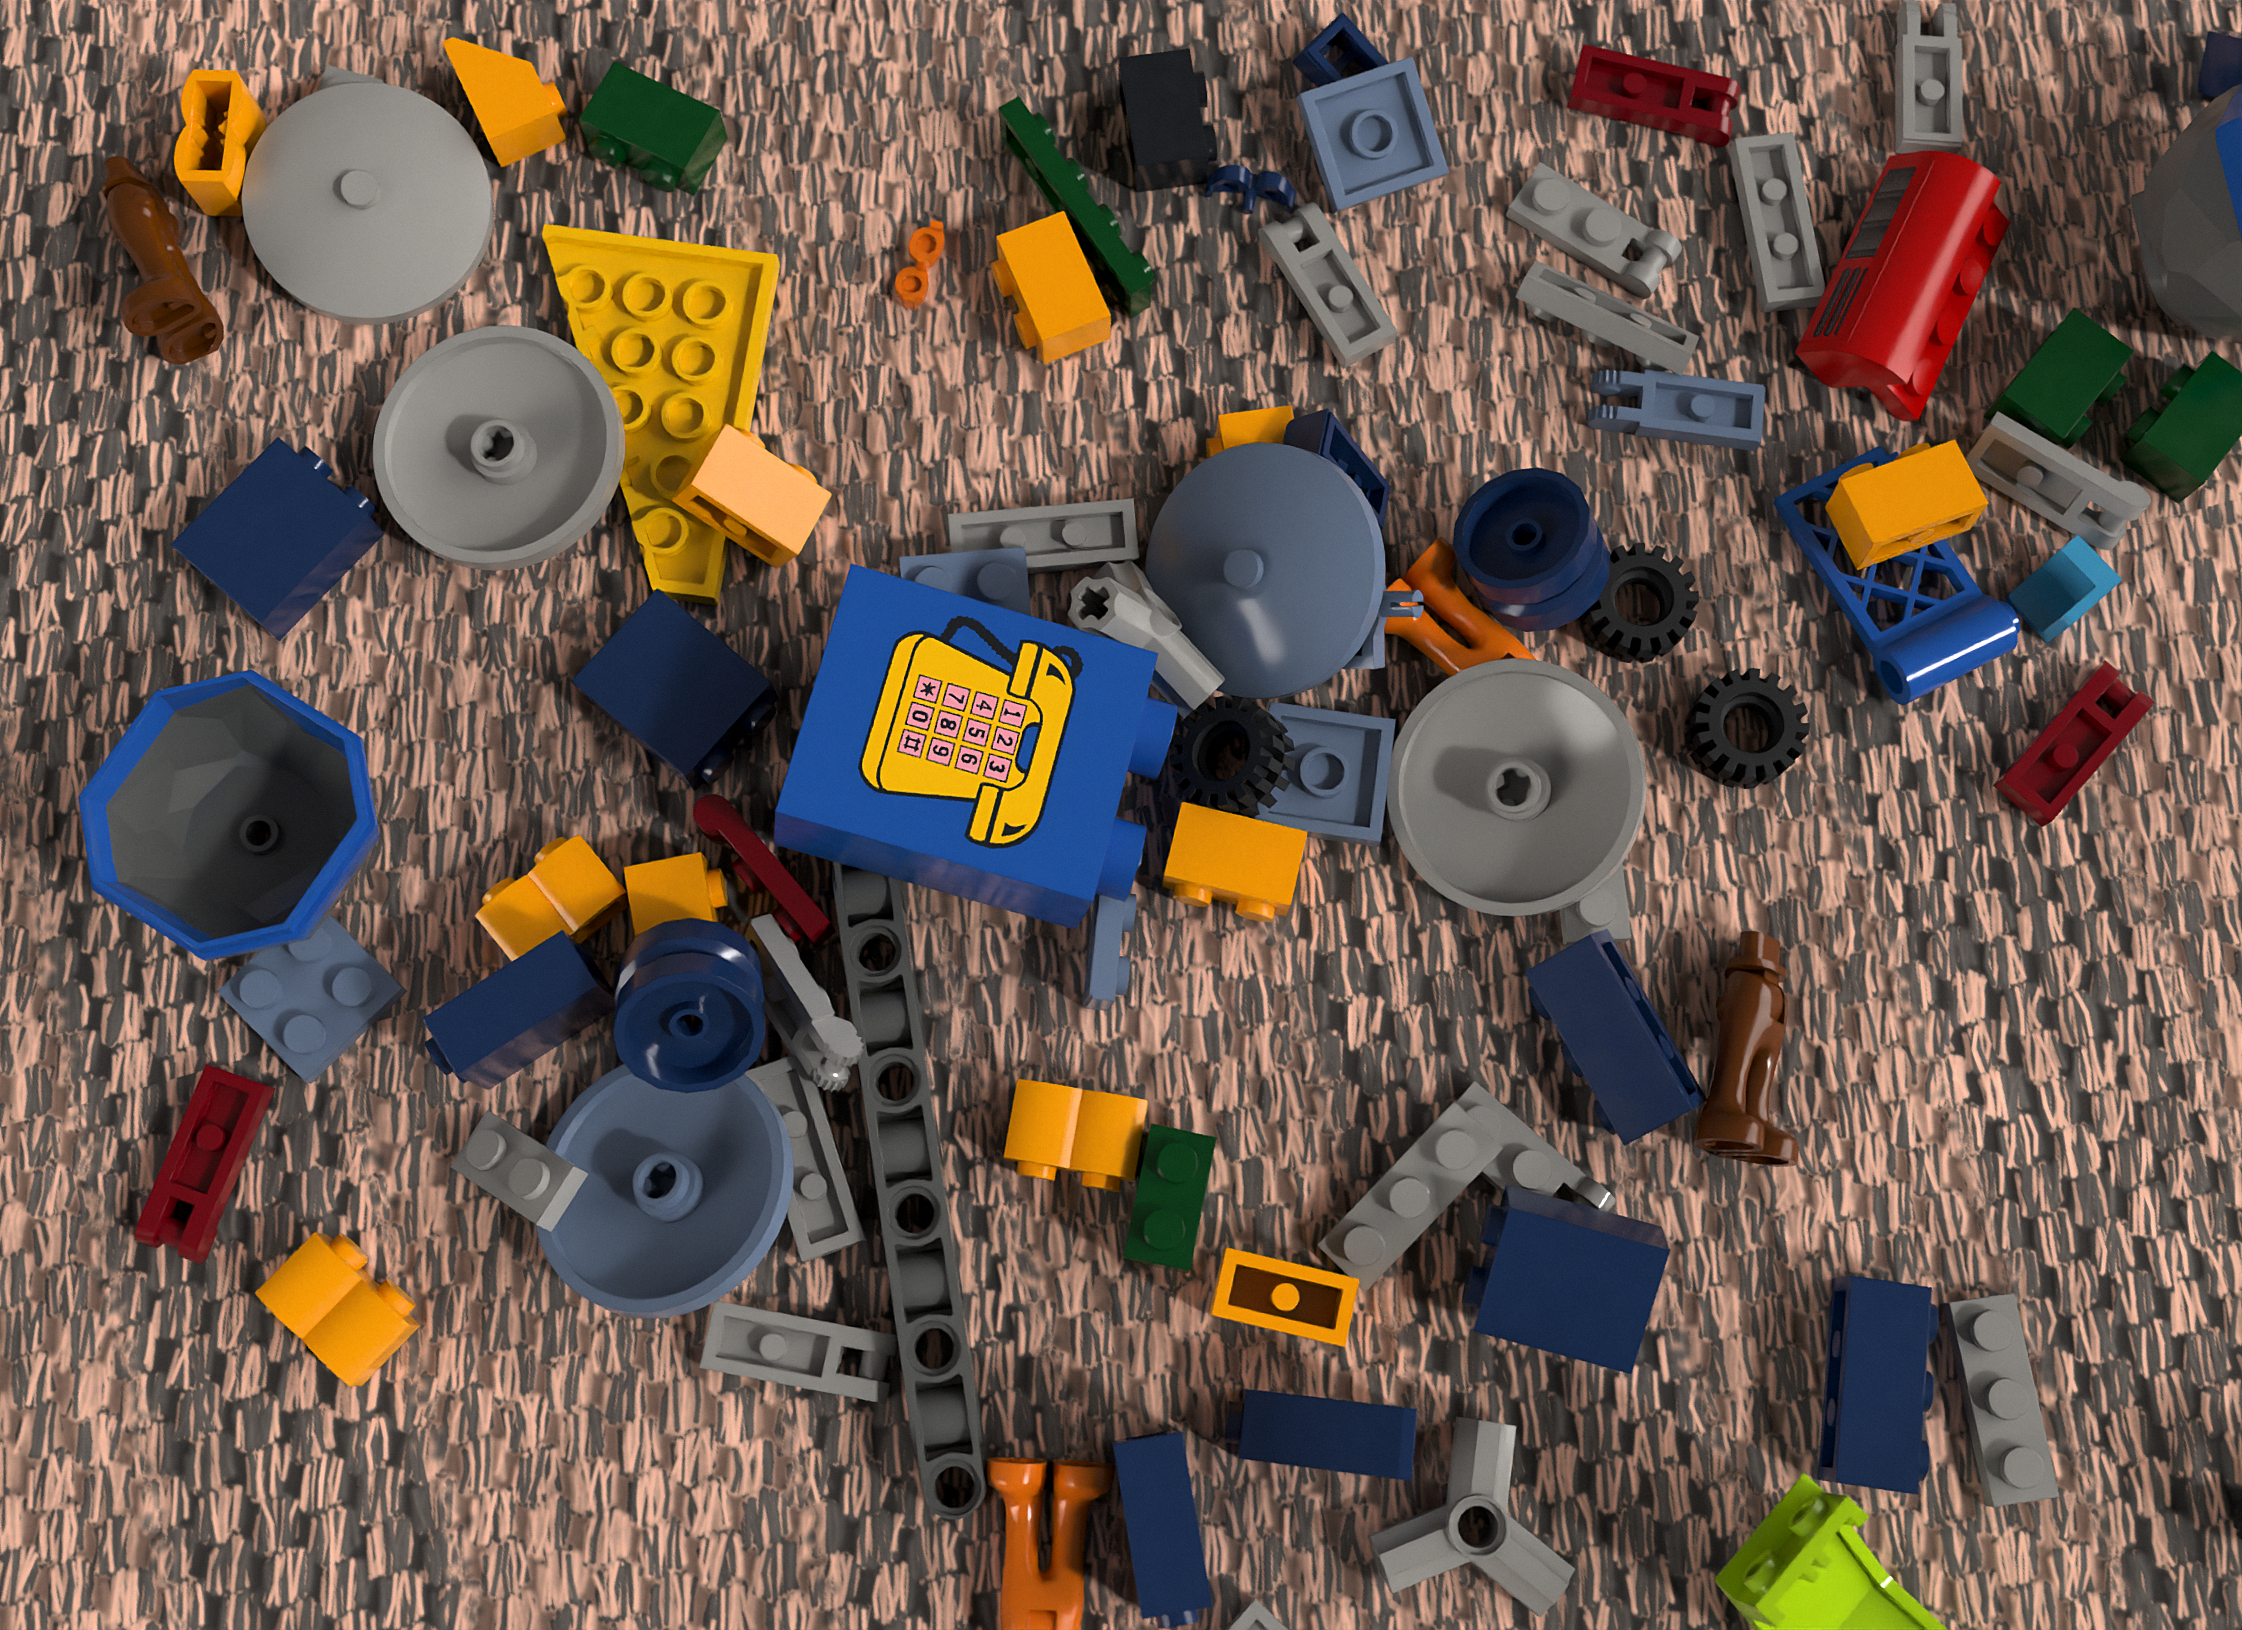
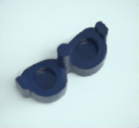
[1205,165,1296,215]

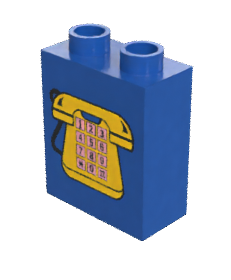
[774,563,1178,929]

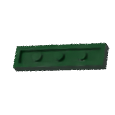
[998,96,1155,318]

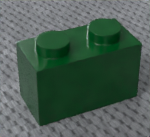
[578,61,728,196]
[1983,307,2135,451]
[2119,351,2242,504]
[1123,1124,1217,1274]

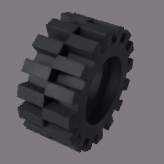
[1579,543,1699,663]
[1685,668,1810,789]
[1170,695,1295,818]

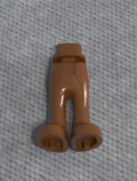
[102,156,224,365]
[1694,931,1799,1167]

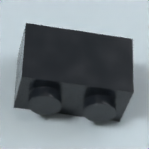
[1118,48,1217,193]

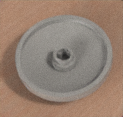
[242,82,495,325]
[373,325,625,571]
[1387,658,1647,917]

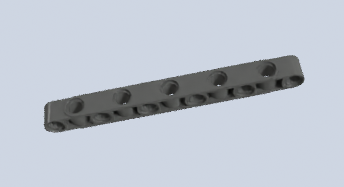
[832,861,987,1520]

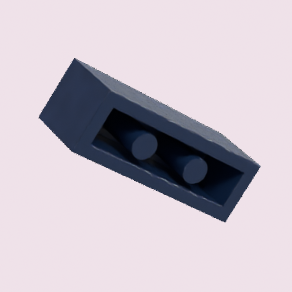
[1524,929,1707,1146]
[1817,1275,1939,1495]

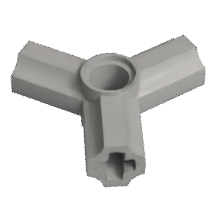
[1067,561,1225,718]
[1368,1417,1575,1617]

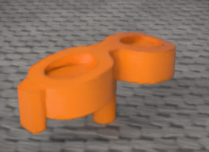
[895,220,945,311]

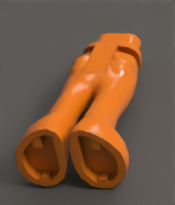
[1384,537,1536,677]
[985,1457,1115,1630]

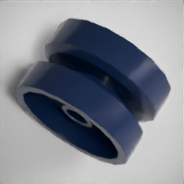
[1453,467,1610,632]
[613,918,766,1093]

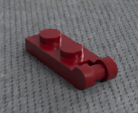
[1566,44,1741,147]
[1993,660,2155,827]
[693,794,836,948]
[134,1064,276,1264]

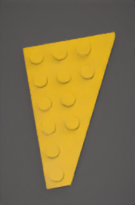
[542,224,780,606]

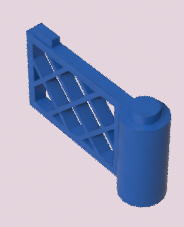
[1773,445,2020,705]

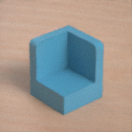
[2006,535,2123,644]

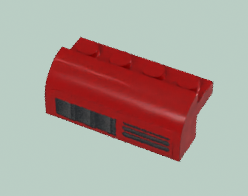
[1795,151,2010,421]

